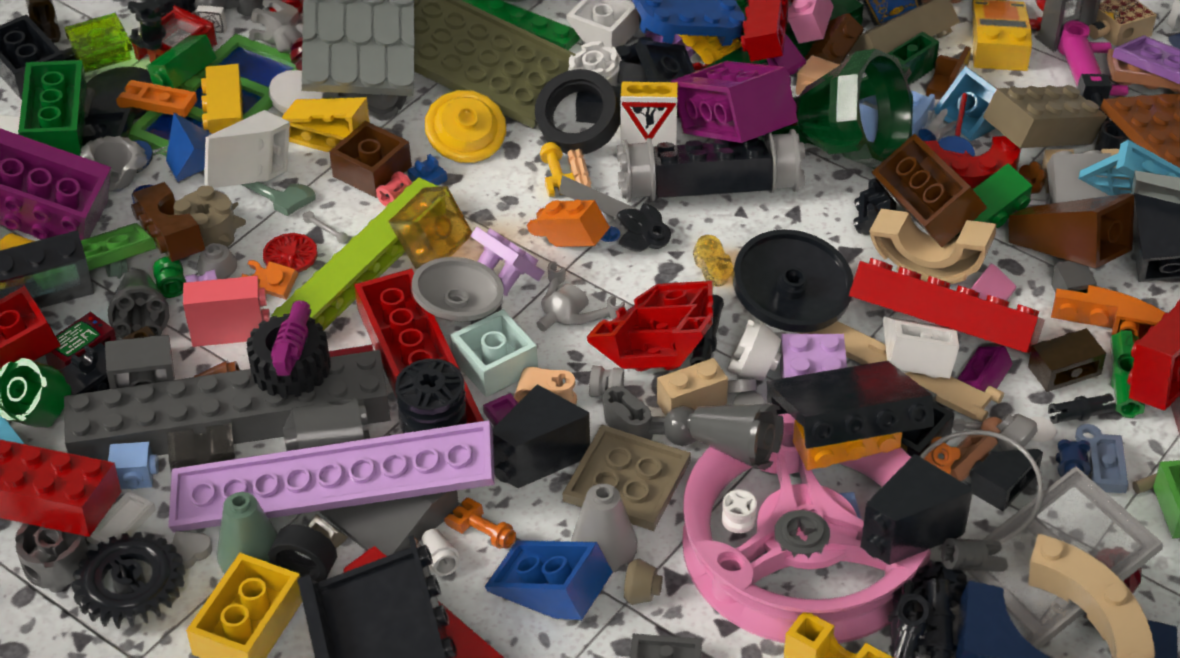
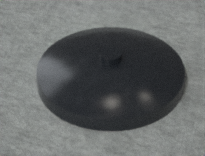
[732,229,854,333]

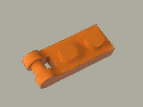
[116,80,197,118]

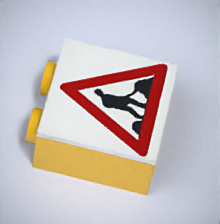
[621,82,678,146]

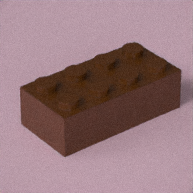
[871,134,987,247]

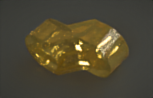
[693,235,733,287]

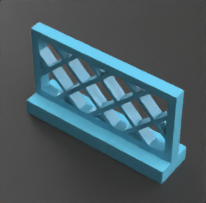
[1078,140,1180,196]

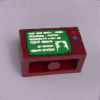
[45,311,117,370]

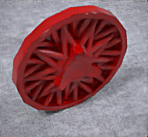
[263,233,318,273]

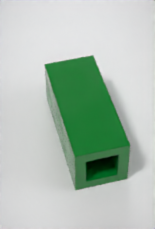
[146,35,217,88]

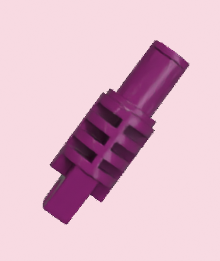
[271,301,311,376]

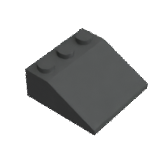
[320,433,459,556]

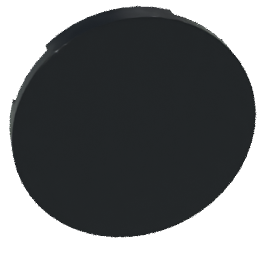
[86,67,153,120]

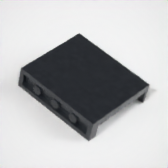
[766,360,934,449]
[297,535,458,658]

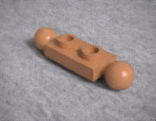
[950,417,1002,481]

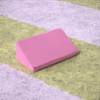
[971,263,1016,301]

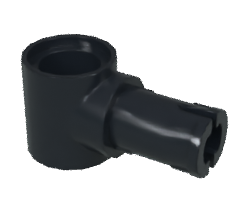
[892,594,934,658]

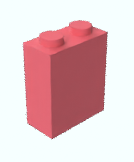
[183,276,270,347]

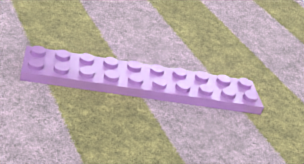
[169,420,495,533]

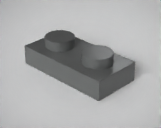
[630,633,702,658]

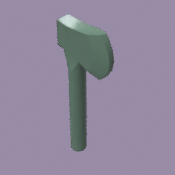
[240,182,316,216]

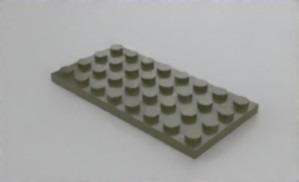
[414,0,576,129]

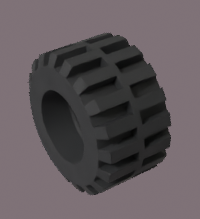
[246,313,331,398]

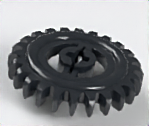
[71,532,186,629]

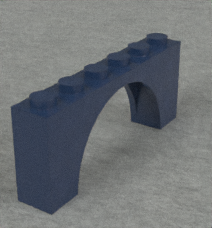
[956,580,1178,658]

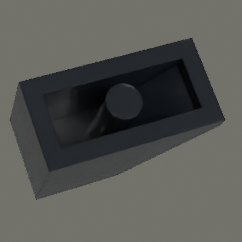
[970,449,1043,512]

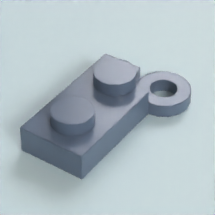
[1075,424,1128,493]

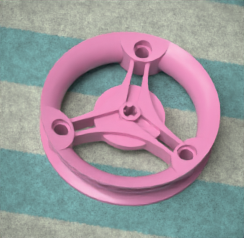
[682,414,931,644]

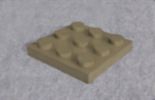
[563,425,691,531]

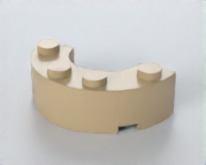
[869,209,996,284]

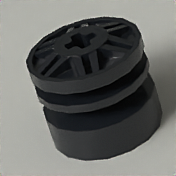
[395,359,467,433]

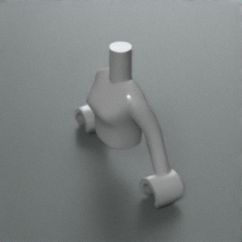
[537,261,625,331]

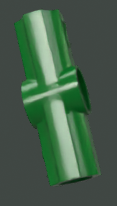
[1110,330,1145,418]

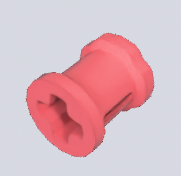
[376,171,412,206]

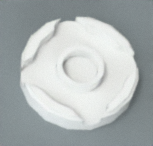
[269,70,324,114]

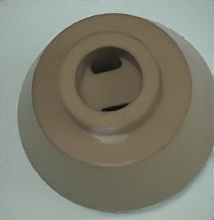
[624,558,663,605]

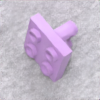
[470,227,545,296]

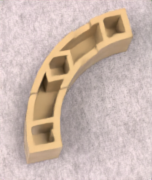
[1028,533,1155,658]

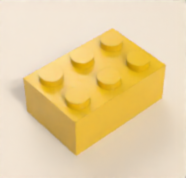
[186,553,302,658]

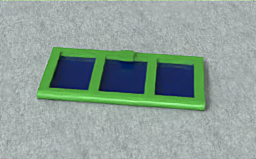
[128,34,296,171]

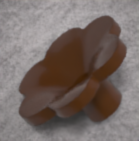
[1019,162,1047,194]

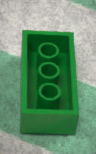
[18,60,87,156]

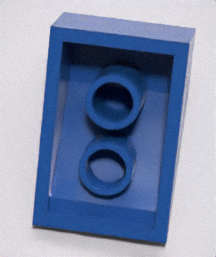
[485,540,613,620]

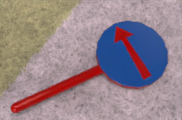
[938,93,975,157]

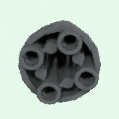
[107,269,170,338]

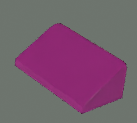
[957,346,1013,392]

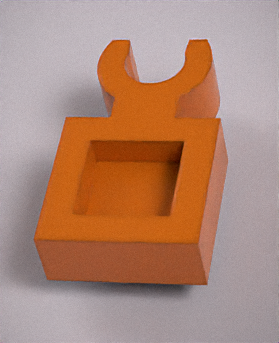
[241,260,298,300]

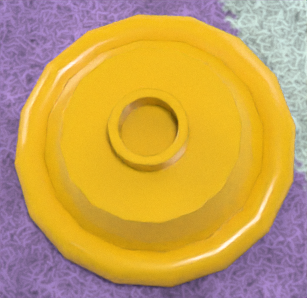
[425,90,506,163]

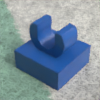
[407,154,447,186]

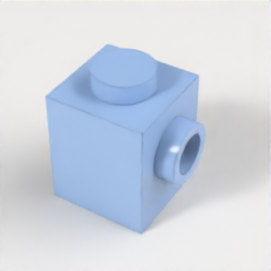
[108,442,159,489]

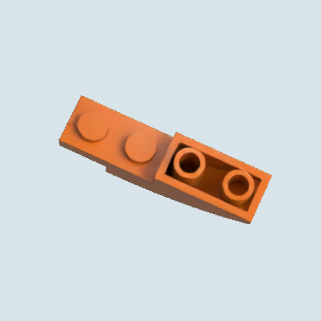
[1051,285,1166,340]

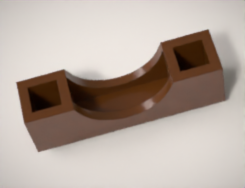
[131,182,206,262]

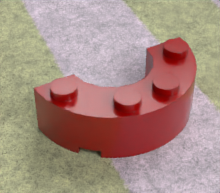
[923,136,1021,189]

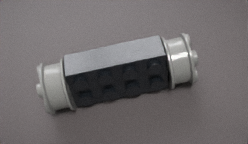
[617,129,805,203]

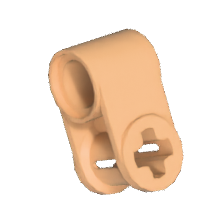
[514,367,577,405]

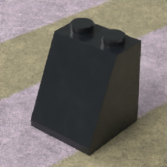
[493,384,590,489]
[860,454,973,565]

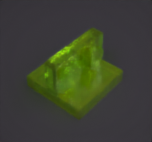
[64,12,133,73]

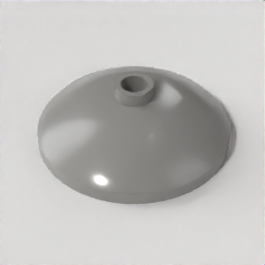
[411,257,504,322]

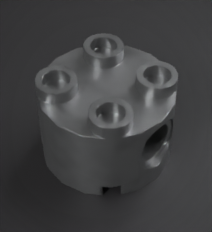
[15,523,89,592]

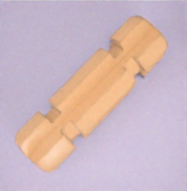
[568,149,591,188]

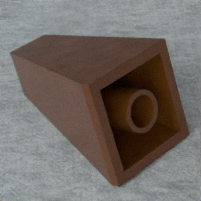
[1008,193,1134,269]

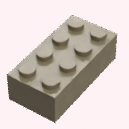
[983,85,1107,148]

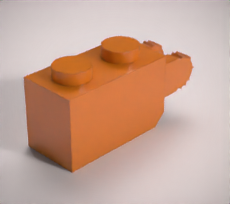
[527,199,610,247]

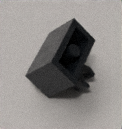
[59,343,110,395]

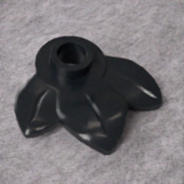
[617,203,671,252]

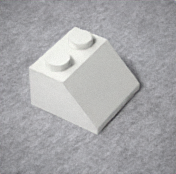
[566,0,639,49]

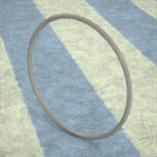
[919,430,1043,543]

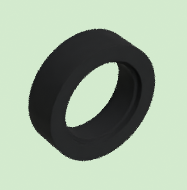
[535,69,621,154]

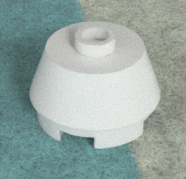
[569,41,622,86]
[727,319,782,381]

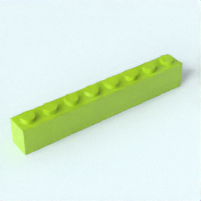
[271,177,448,331]

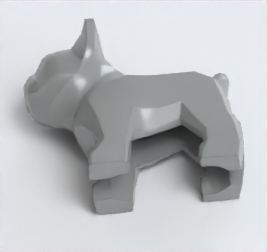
[248,0,303,54]

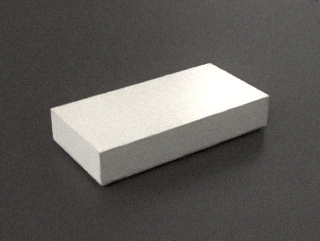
[86,490,156,546]

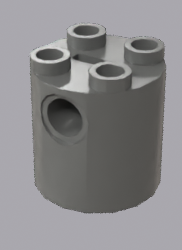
[283,397,370,451]

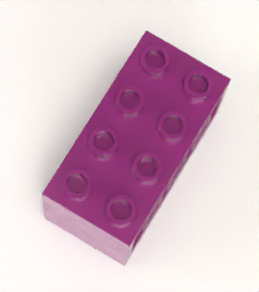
[671,61,798,143]
[0,128,111,240]

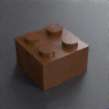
[329,121,412,198]

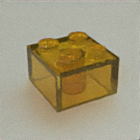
[388,186,473,269]

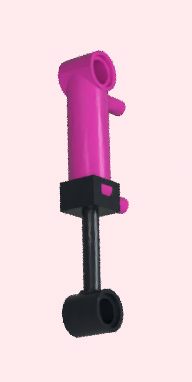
[1057,20,1129,151]

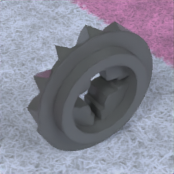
[774,510,830,559]

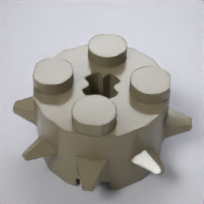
[173,186,246,254]

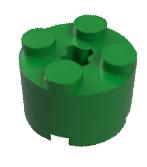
[0,358,71,428]

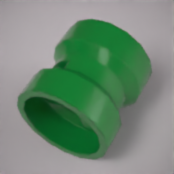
[153,256,186,298]

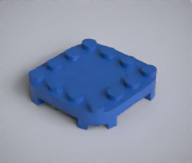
[632,0,745,46]

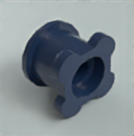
[1055,439,1091,477]

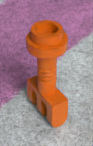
[444,497,516,549]

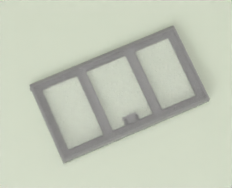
[914,467,1163,653]

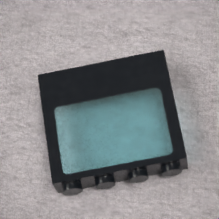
[0,230,94,309]

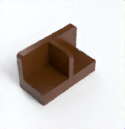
[926,46,971,100]

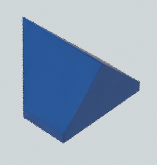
[166,113,211,182]

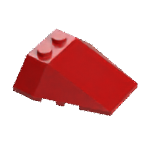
[587,281,713,371]

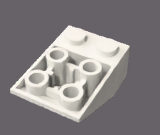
[204,110,290,188]
[883,316,959,379]

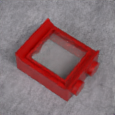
[132,5,217,62]

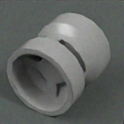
[589,365,624,397]

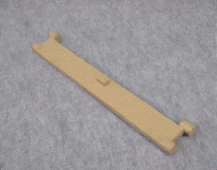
[797,321,1004,422]

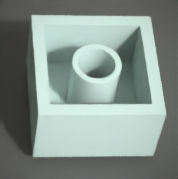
[451,309,538,397]

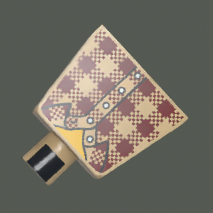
[1088,0,1157,46]

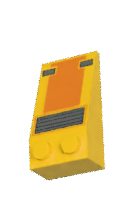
[972,0,1032,71]

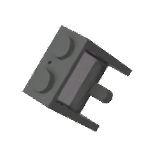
[1034,0,1101,52]

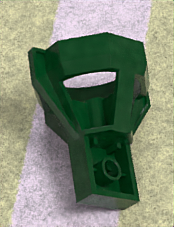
[757,49,913,169]

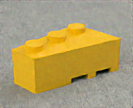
[281,97,370,153]

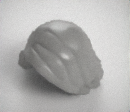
[80,136,147,192]

